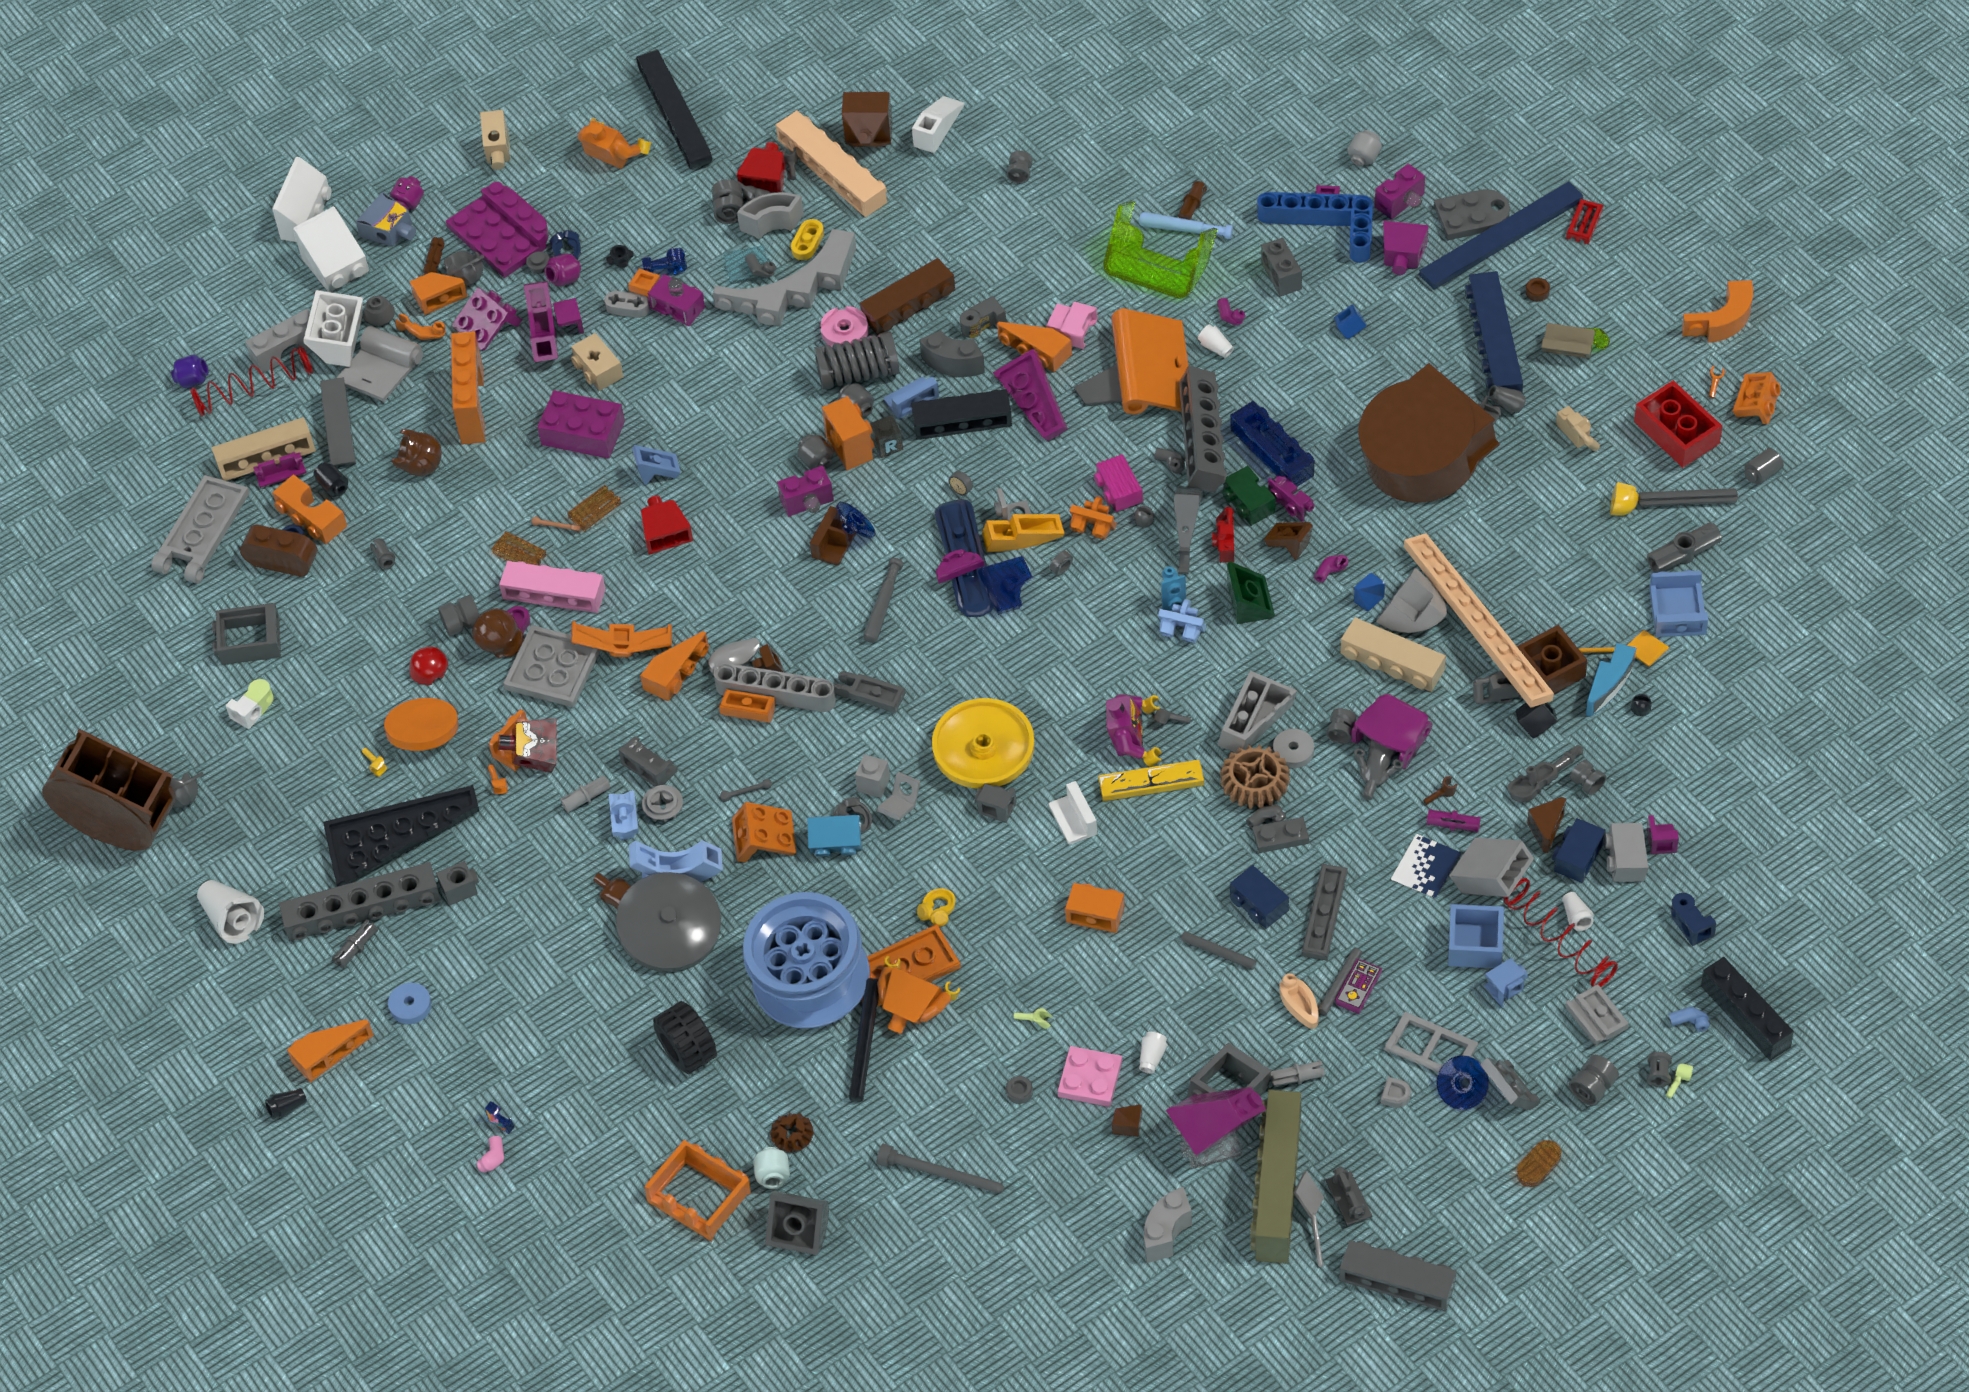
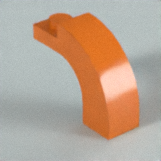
[1682,280,1753,343]

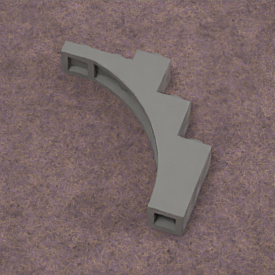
[713,229,856,326]

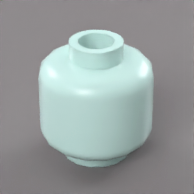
[753,1147,790,1189]

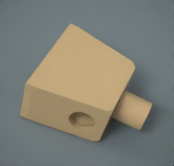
[480,110,511,170]

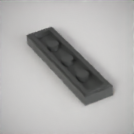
[1302,864,1348,961]

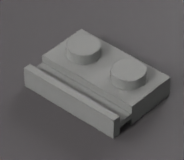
[1565,984,1629,1046]

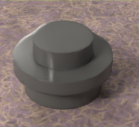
[526,252,550,274]

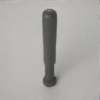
[863,558,903,643]

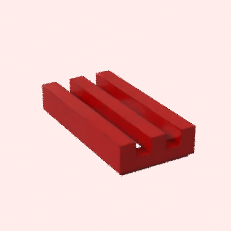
[1566,199,1603,245]

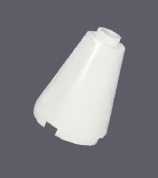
[197,880,264,944]

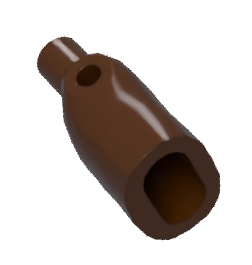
[593,873,631,909]

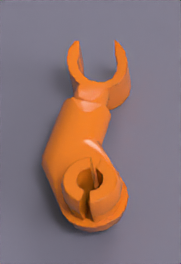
[395,314,446,340]

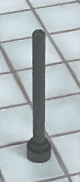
[876,1143,1004,1193]

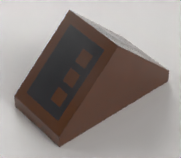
[1527,797,1567,853]

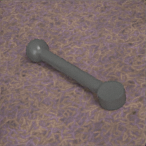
[720,779,772,802]

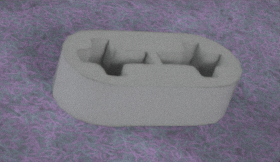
[604,291,650,318]

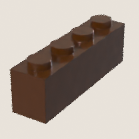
[860,258,956,335]

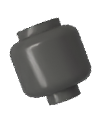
[838,383,874,417]
[797,434,833,470]

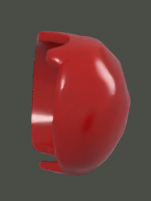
[409,646,449,685]

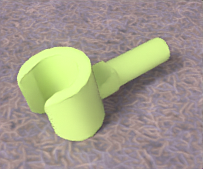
[1014,1008,1053,1029]
[1666,1064,1693,1098]

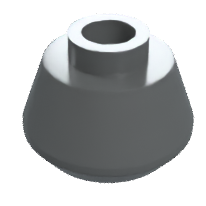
[363,296,395,326]

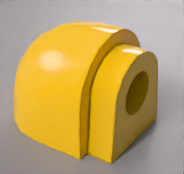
[1610,482,1639,516]

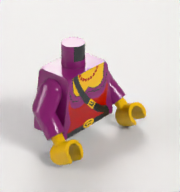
[1106,694,1162,767]

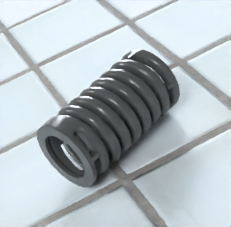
[814,331,900,390]

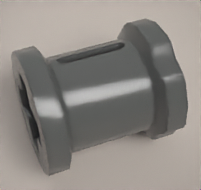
[1647,1052,1672,1087]

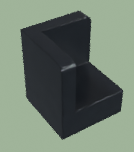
[1515,702,1558,738]

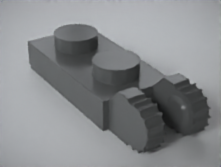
[833,671,906,713]

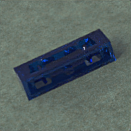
[1230,401,1315,487]

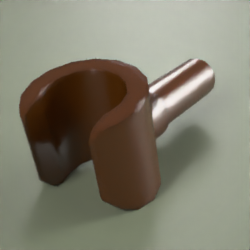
[1423,776,1458,805]

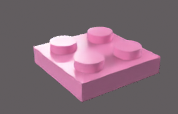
[1058,1046,1123,1107]

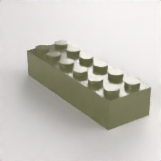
[1250,1090,1301,1264]

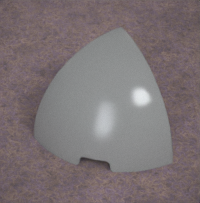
[1376,568,1447,633]

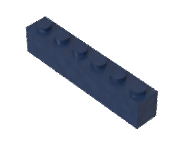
[1465,271,1523,402]

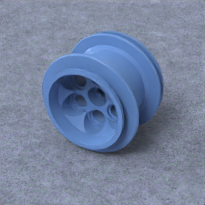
[743,892,870,1028]

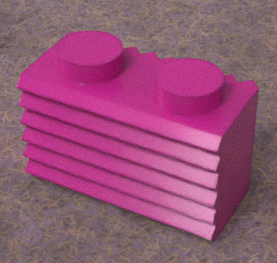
[1094,454,1143,512]

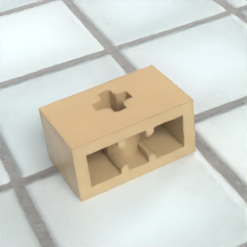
[571,333,623,391]

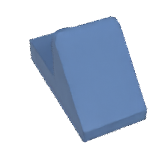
[632,445,681,485]

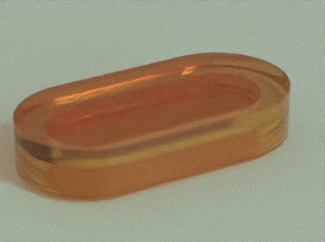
[1517,1140,1561,1187]

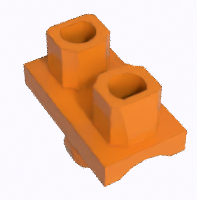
[1070,496,1117,540]

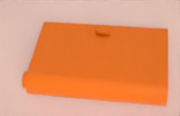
[1111,308,1188,415]

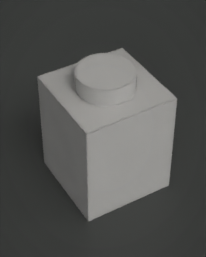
[855,754,890,798]

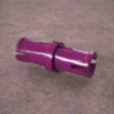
[1427,809,1481,833]

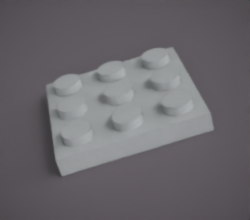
[503,625,601,707]

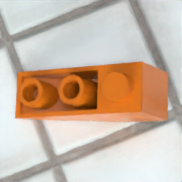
[997,322,1072,372]
[640,631,709,701]

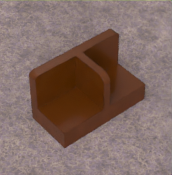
[810,506,858,566]

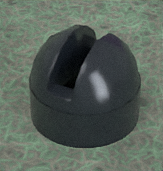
[1631,693,1652,716]

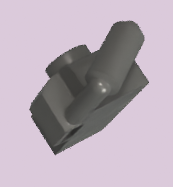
[1473,671,1521,704]

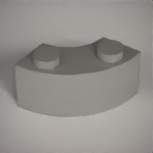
[737,193,804,239]
[1144,1187,1192,1263]

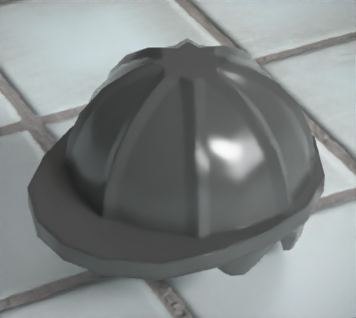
[444,250,485,286]
[171,772,204,808]

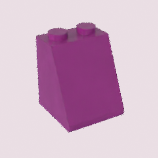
[1166,1087,1266,1156]

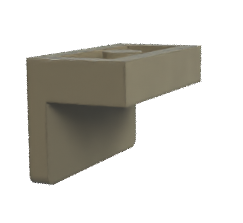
[1541,323,1595,359]

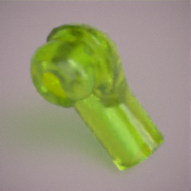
[1580,327,1610,349]

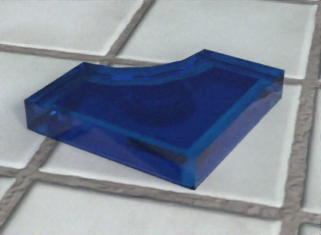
[978,556,1033,615]

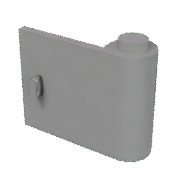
[337,326,423,402]

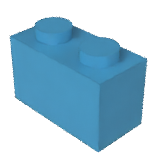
[807,815,862,857]

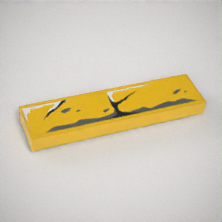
[1098,759,1204,801]

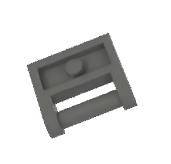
[1480,1057,1541,1110]

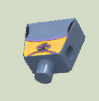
[356,192,416,246]

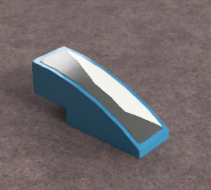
[1586,643,1637,717]

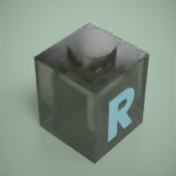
[870,415,903,458]

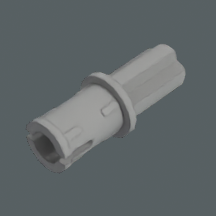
[560,776,610,813]
[1270,1060,1325,1087]

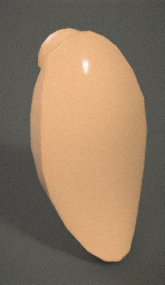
[1279,973,1319,1029]

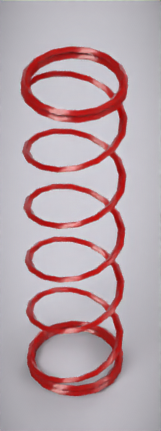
[190,346,313,417]
[1503,878,1618,987]

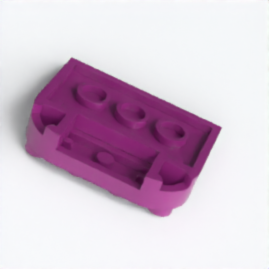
[445,182,549,278]

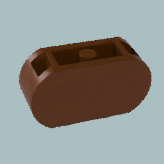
[240,524,318,577]

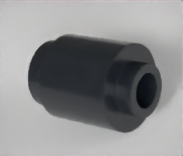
[313,462,349,497]

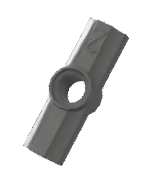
[1647,522,1722,573]

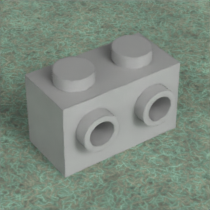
[1604,823,1648,882]

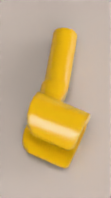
[362,748,387,777]

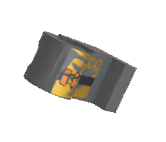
[960,296,1007,338]

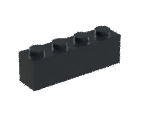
[911,389,1012,440]
[1701,957,1794,1061]

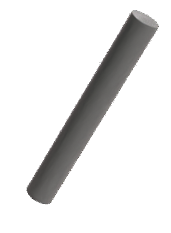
[1181,931,1257,970]
[1318,947,1362,1015]

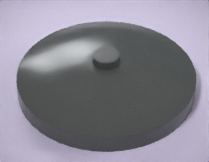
[616,872,721,972]

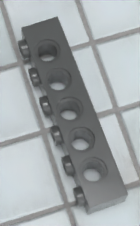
[1179,366,1227,493]
[279,862,441,941]

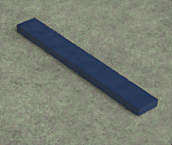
[1419,181,1584,290]

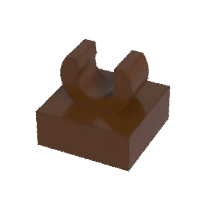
[752,644,785,673]

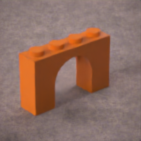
[451,331,485,445]

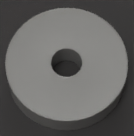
[1273,729,1314,768]

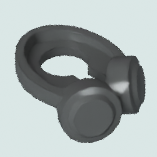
[832,797,872,834]

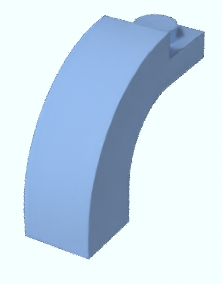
[629,840,723,882]

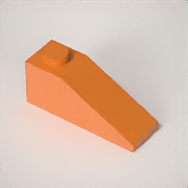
[287,1019,374,1083]

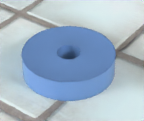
[388,983,432,1024]

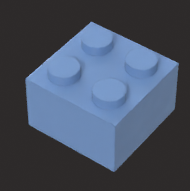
[1448,904,1504,968]

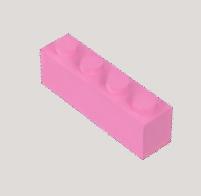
[499,561,606,613]

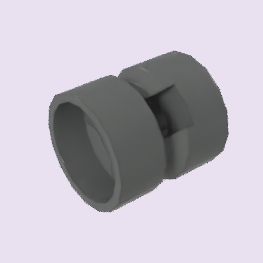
[711,179,743,224]
[438,594,480,637]
[1569,1054,1619,1106]

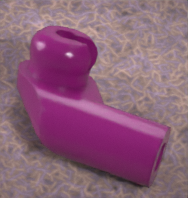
[1314,555,1349,583]

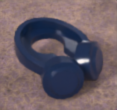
[549,230,581,260]

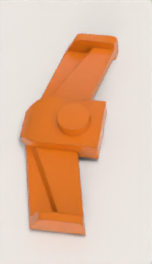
[571,621,672,657]

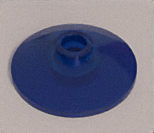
[836,501,876,539]
[1437,1056,1489,1110]

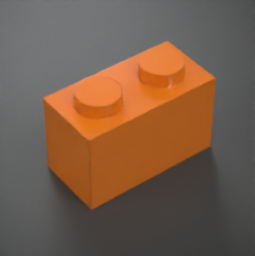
[1065,883,1125,933]

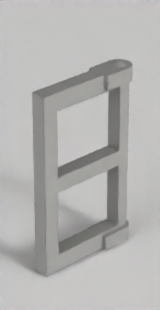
[1384,1012,1478,1082]

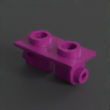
[253,451,307,488]
[1268,476,1315,522]

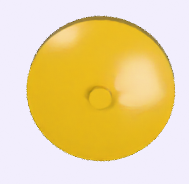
[932,698,1035,789]

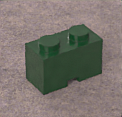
[1222,465,1275,526]

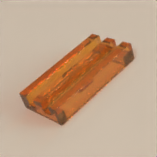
[568,485,621,531]
[492,531,547,566]

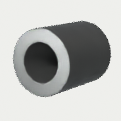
[1744,448,1784,485]

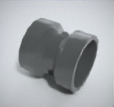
[1007,151,1033,184]
[1326,708,1357,744]
[1570,759,1607,795]

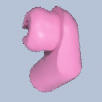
[477,1136,504,1173]

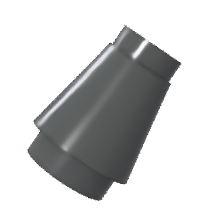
[1488,385,1526,413]

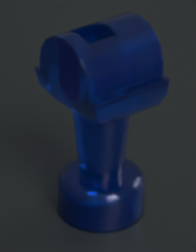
[642,247,687,275]

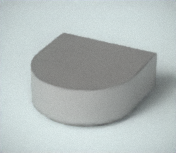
[1381,1077,1411,1108]

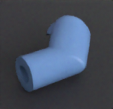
[1669,1007,1710,1031]

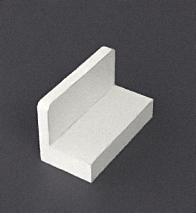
[1049,781,1097,845]

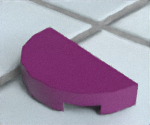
[936,549,985,584]

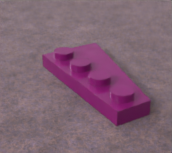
[993,349,1068,441]

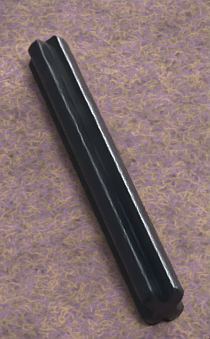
[849,978,879,1102]

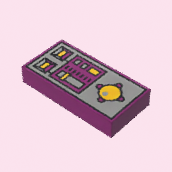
[1335,959,1382,1014]

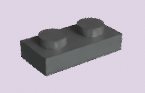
[1253,817,1309,853]

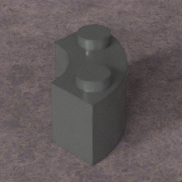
[919,331,985,377]

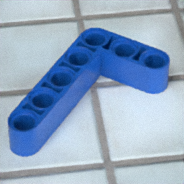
[1257,192,1373,263]

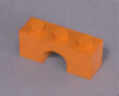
[272,474,347,544]

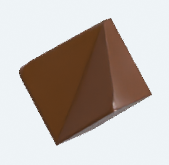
[1112,1105,1143,1137]

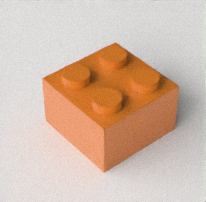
[822,396,874,471]

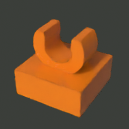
[628,269,660,298]

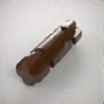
[423,237,445,275]

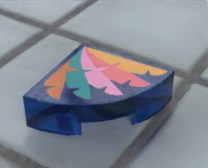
[485,1101,515,1134]

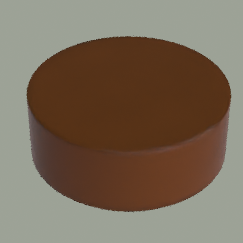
[1525,278,1550,302]

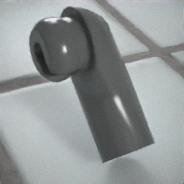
[1154,448,1185,474]

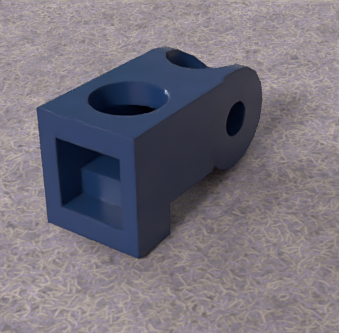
[1671,893,1716,946]

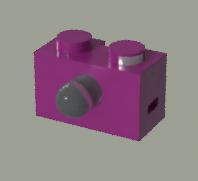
[1375,163,1425,220]
[648,274,705,326]
[777,465,834,517]

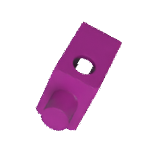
[1383,221,1429,275]

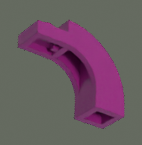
[524,281,558,362]

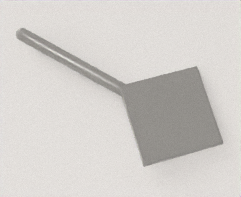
[1294,1171,1324,1267]

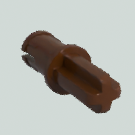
[1178,181,1207,220]

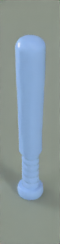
[1139,212,1233,239]

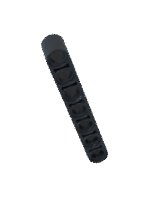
[636,49,713,170]

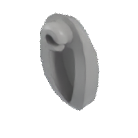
[709,638,760,674]

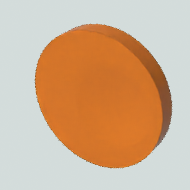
[384,698,459,751]

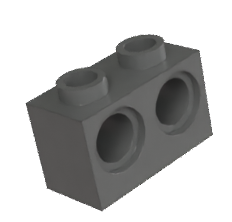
[1261,237,1302,297]

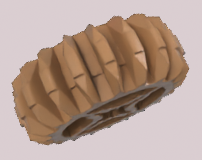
[1220,744,1290,810]

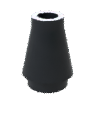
[265,1088,307,1119]

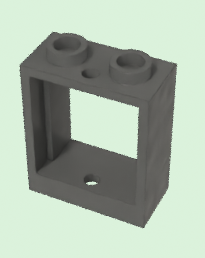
[212,603,281,665]
[1187,1042,1272,1098]

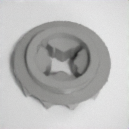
[642,785,683,822]

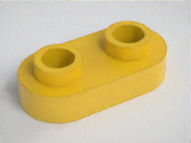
[791,219,824,260]

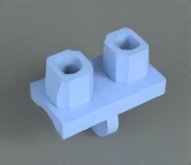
[1158,599,1206,643]
[609,791,639,840]

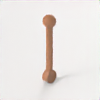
[531,516,580,531]

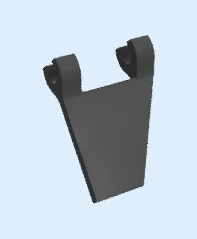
[1074,363,1122,406]

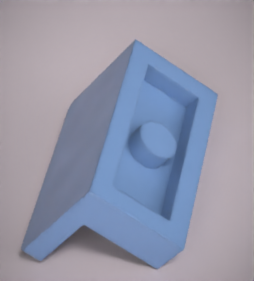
[884,376,939,420]

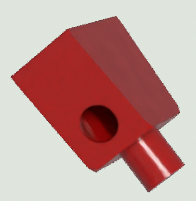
[737,142,785,193]
[641,495,693,555]

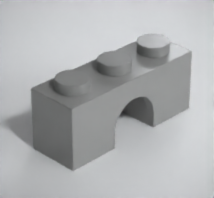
[245,308,310,373]

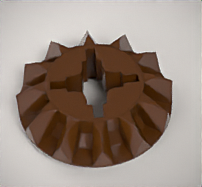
[770,1112,814,1152]

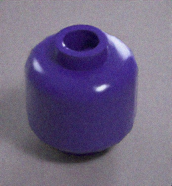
[171,354,209,389]

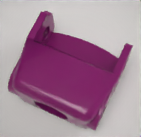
[1352,694,1433,769]

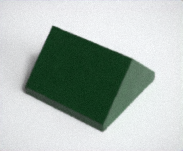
[1227,561,1275,624]

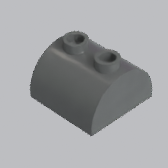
[765,1191,829,1255]

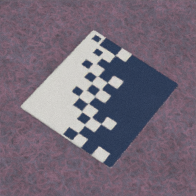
[1391,834,1461,898]

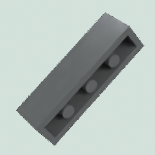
[1339,1240,1456,1312]

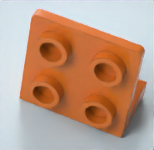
[732,802,796,863]

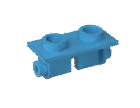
[1161,566,1186,611]

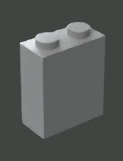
[1449,838,1534,897]

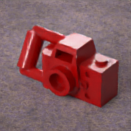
[1212,507,1235,563]

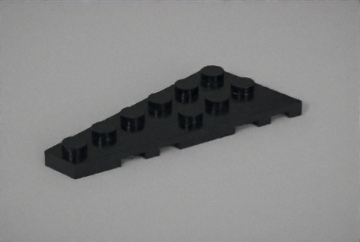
[323,785,480,887]

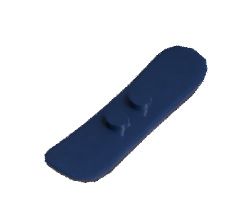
[934,499,996,617]

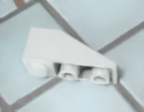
[912,96,964,153]

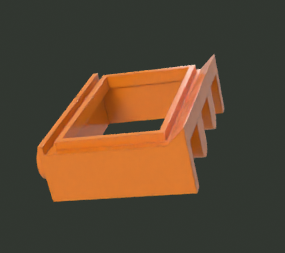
[644,1140,751,1242]

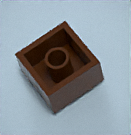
[1517,624,1587,694]

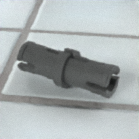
[332,920,378,969]

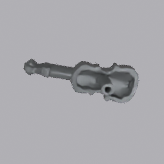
[1507,745,1583,802]

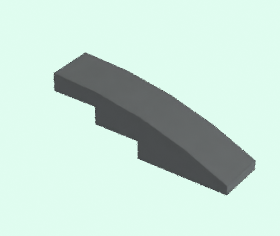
[320,377,356,467]

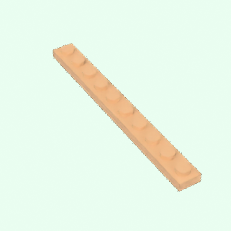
[1404,533,1554,708]

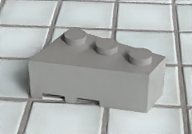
[1218,671,1297,753]

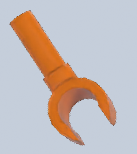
[1709,365,1725,398]
[488,765,508,794]

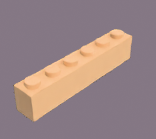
[776,111,887,218]

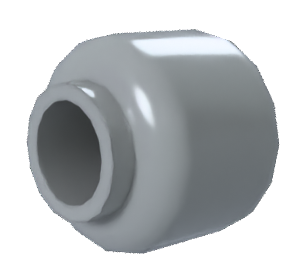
[1347,130,1382,166]

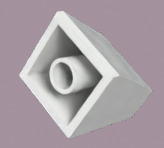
[293,206,369,292]

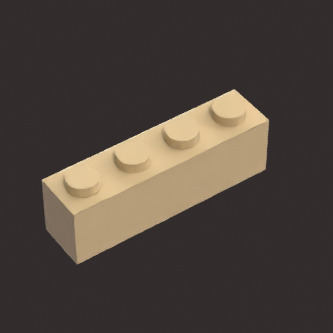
[211,417,316,481]
[1341,617,1446,692]

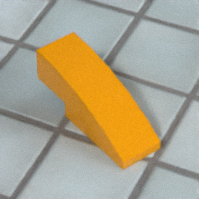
[982,514,1064,552]

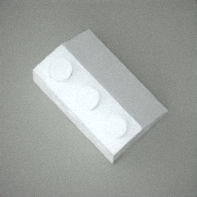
[272,157,331,242]
[304,290,363,367]

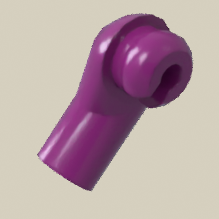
[1217,298,1245,326]

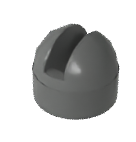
[1134,506,1154,528]

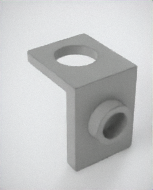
[994,488,1031,520]
[877,772,920,820]

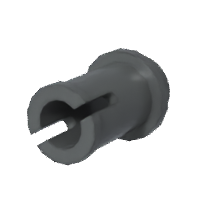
[370,538,396,569]

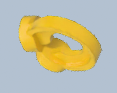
[917,888,955,927]

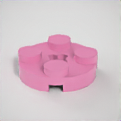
[821,306,869,347]

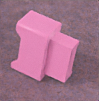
[1046,302,1097,349]

